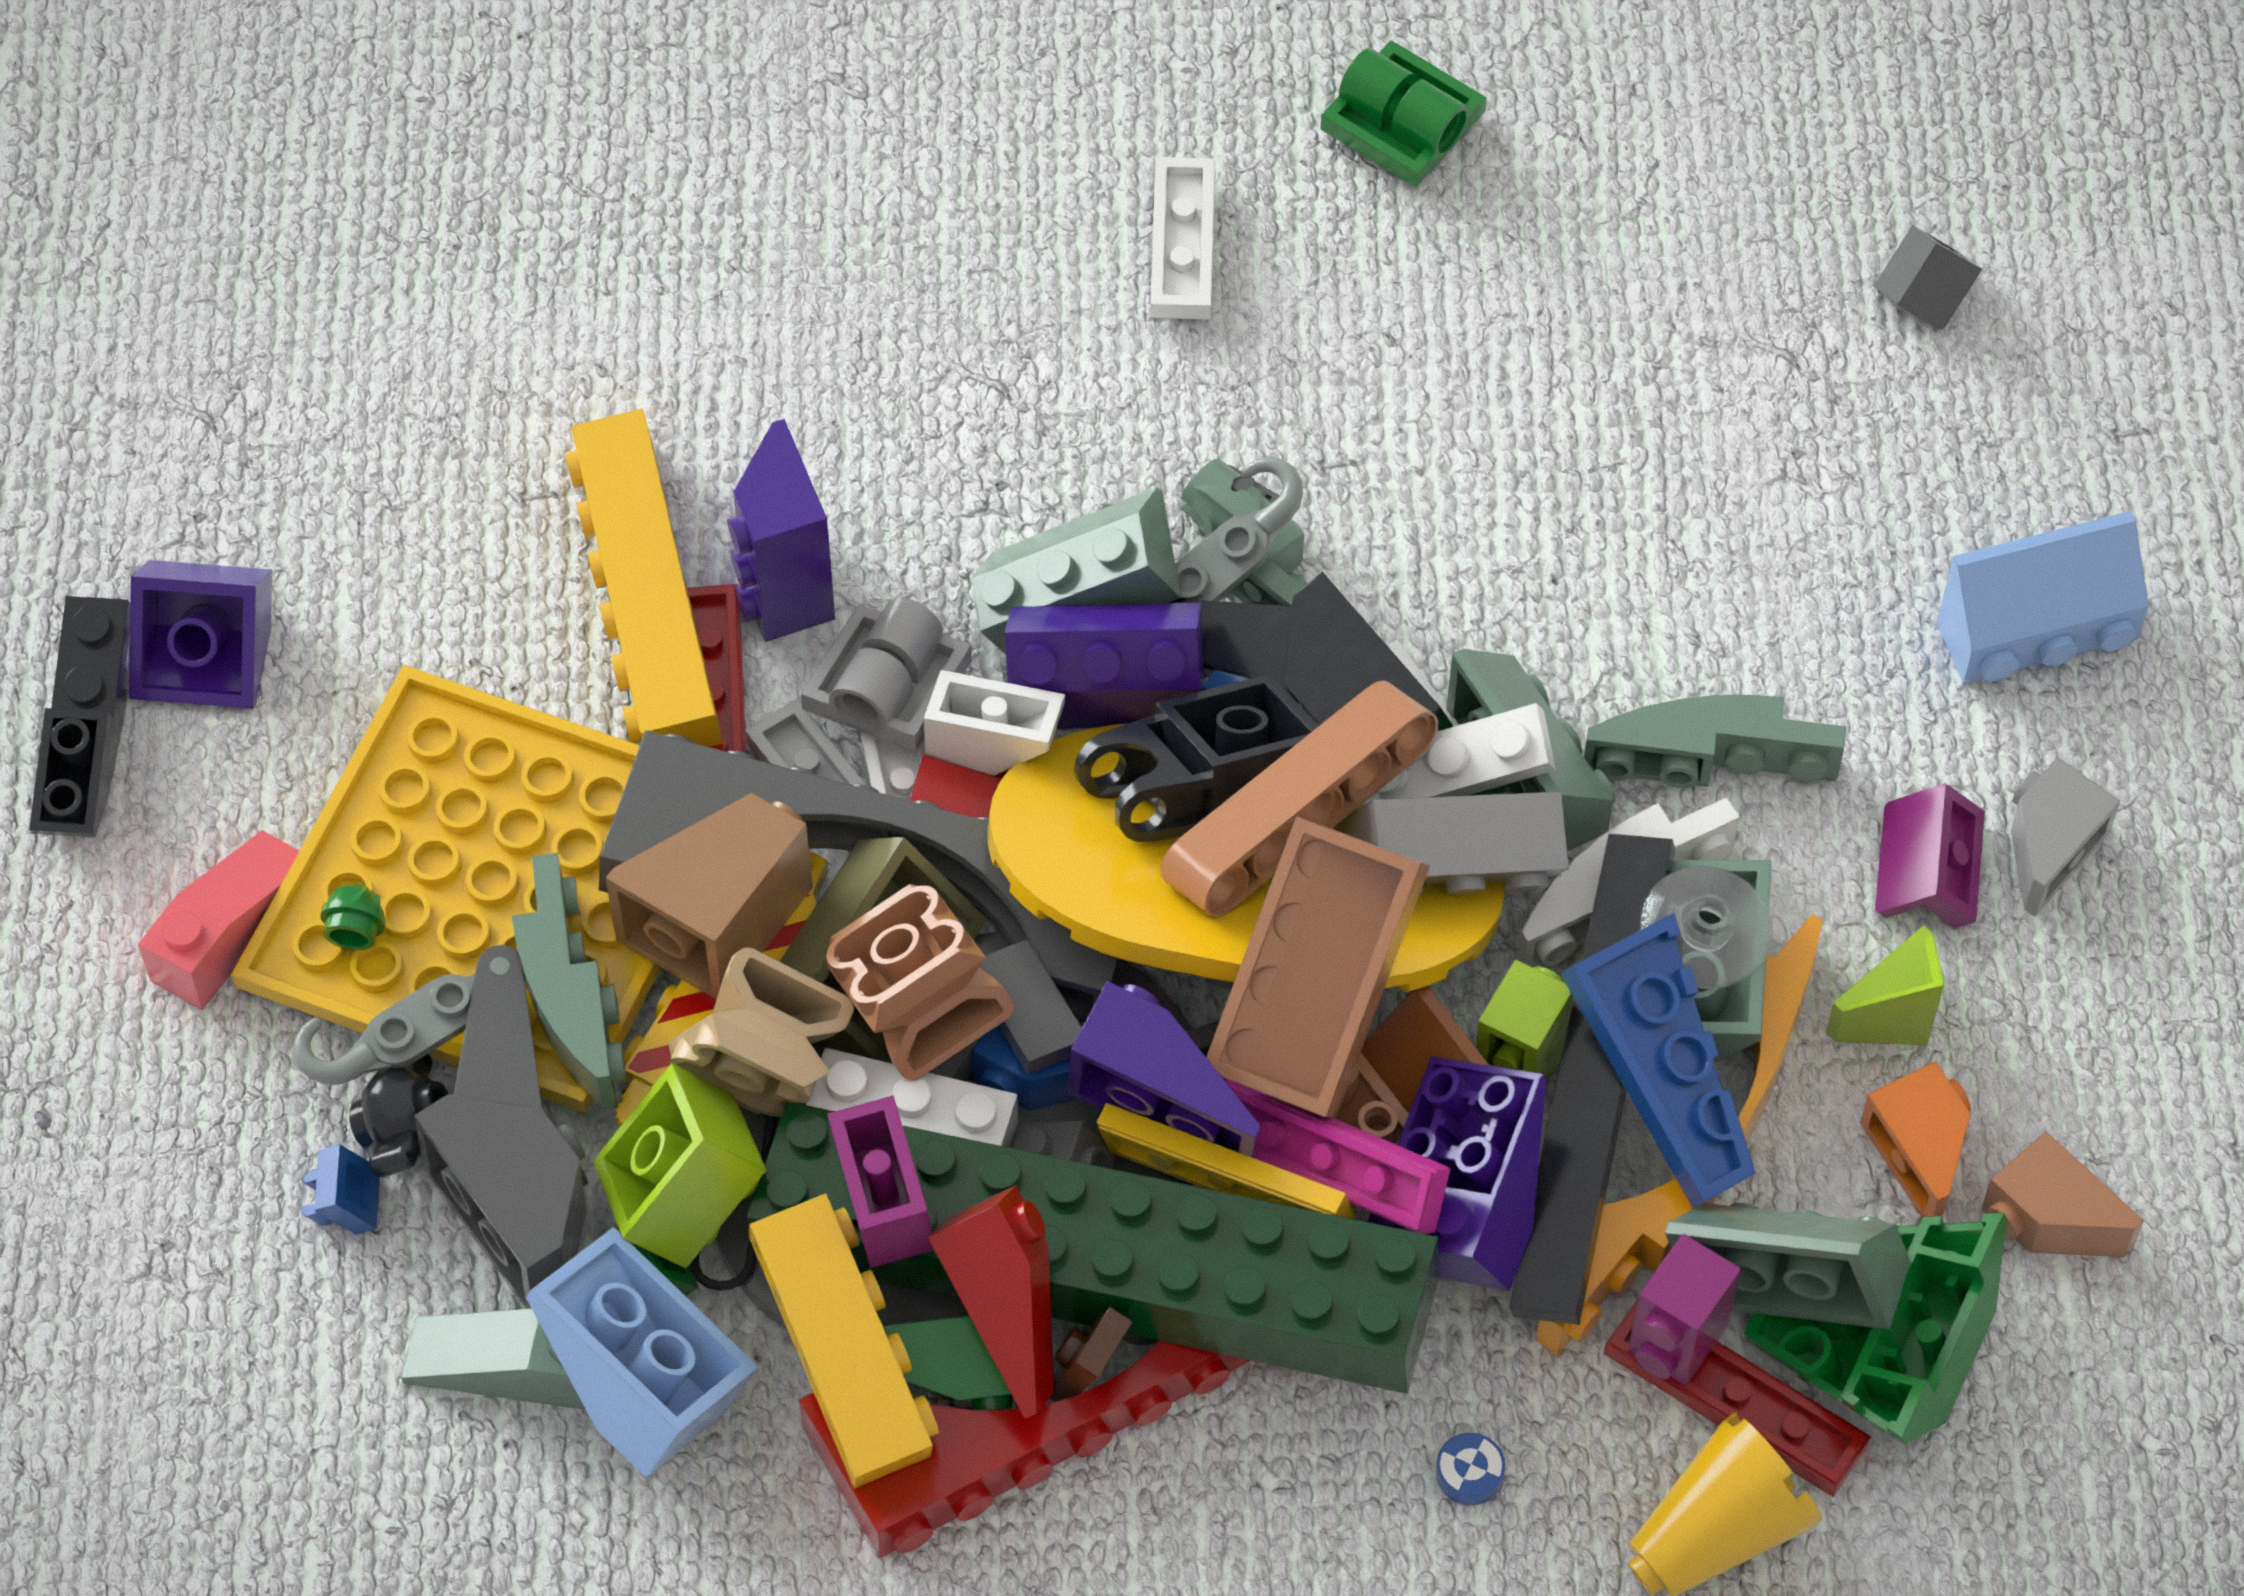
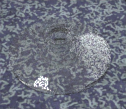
[1640,866,1772,989]

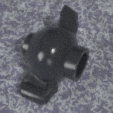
[349,1053,449,1178]

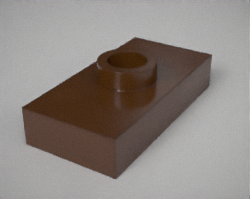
[1049,1307,1132,1402]

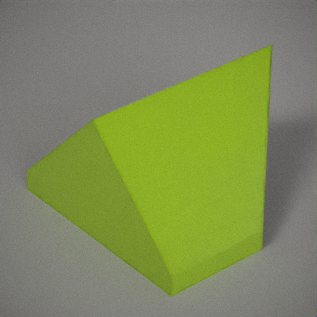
[1826,925,1944,1046]

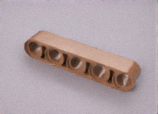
[1161,680,1438,917]

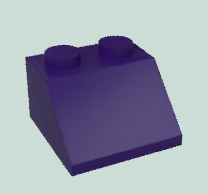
[129,560,272,709]

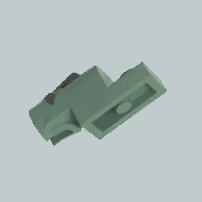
[1180,458,1307,606]

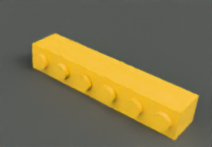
[565,408,723,747]

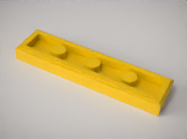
[1096,1103,1356,1220]

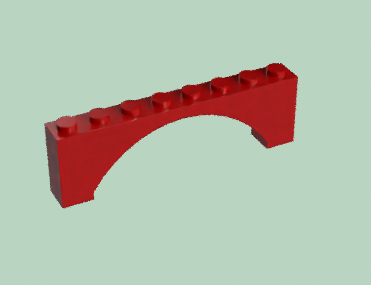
[799,1341,1260,1559]

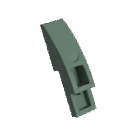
[1584,695,1846,788]
[512,853,626,1109]

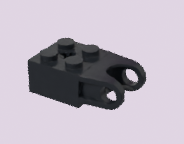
[1074,674,1320,842]

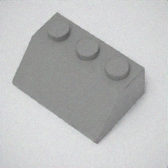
[1336,792,1569,895]

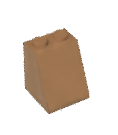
[606,793,813,1000]

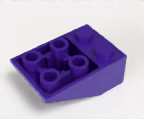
[1367,1057,1547,1291]

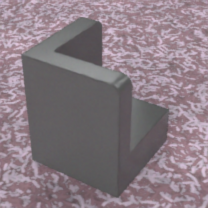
[1875,225,1982,329]

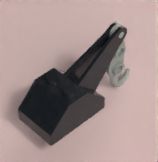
[1169,457,1454,732]

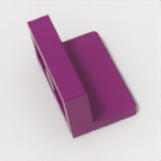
[1875,783,1985,928]

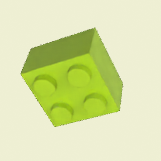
[593,1063,766,1268]

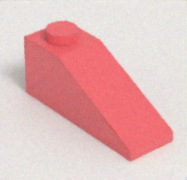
[138,830,299,1010]

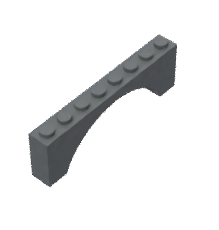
[599,730,1120,1021]

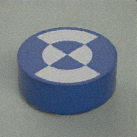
[1436,1433,1505,1505]

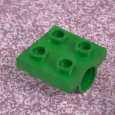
[1320,40,1487,187]

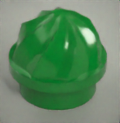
[320,884,386,950]

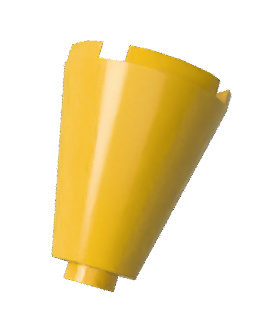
[1626,1413,1822,1596]

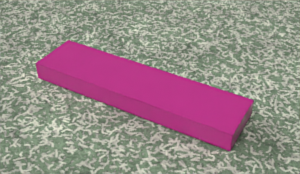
[1226,1080,1451,1234]

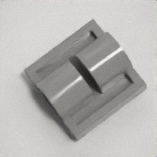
[801,598,972,752]

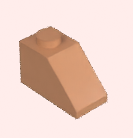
[1982,1131,2144,1257]

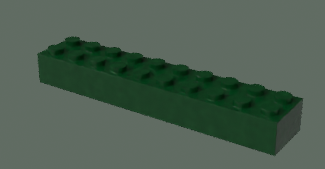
[747,1101,1440,1394]

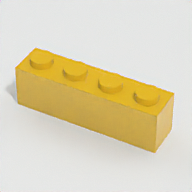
[749,1193,939,1489]

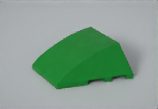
[1743,1213,2007,1444]

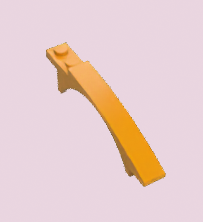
[1536,913,1823,1356]

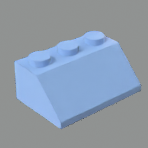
[1937,511,2149,684]

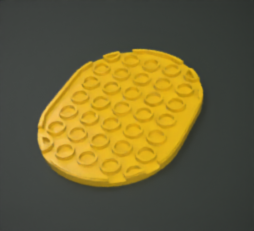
[987,724,1506,992]

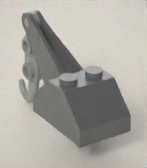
[293,945,588,1309]

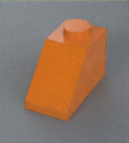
[1860,1061,1971,1219]

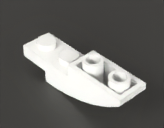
[1518,797,1740,968]

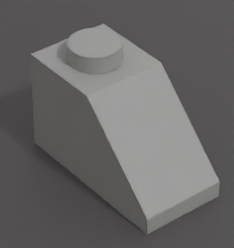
[2011,757,2120,917]

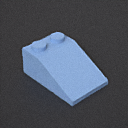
[526,1227,759,1478]

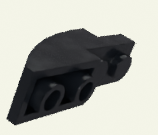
[29,596,130,837]

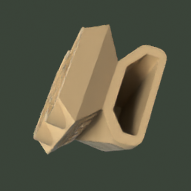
[668,947,854,1117]

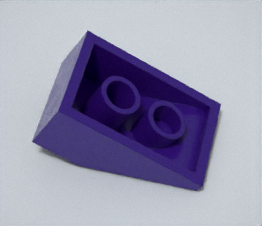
[1067,981,1261,1158]

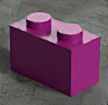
[827,1095,934,1268]
[1628,1233,1741,1387]

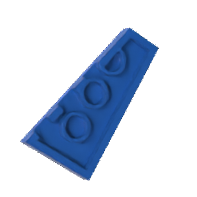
[1561,912,1756,1208]

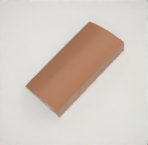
[1206,816,1430,1118]

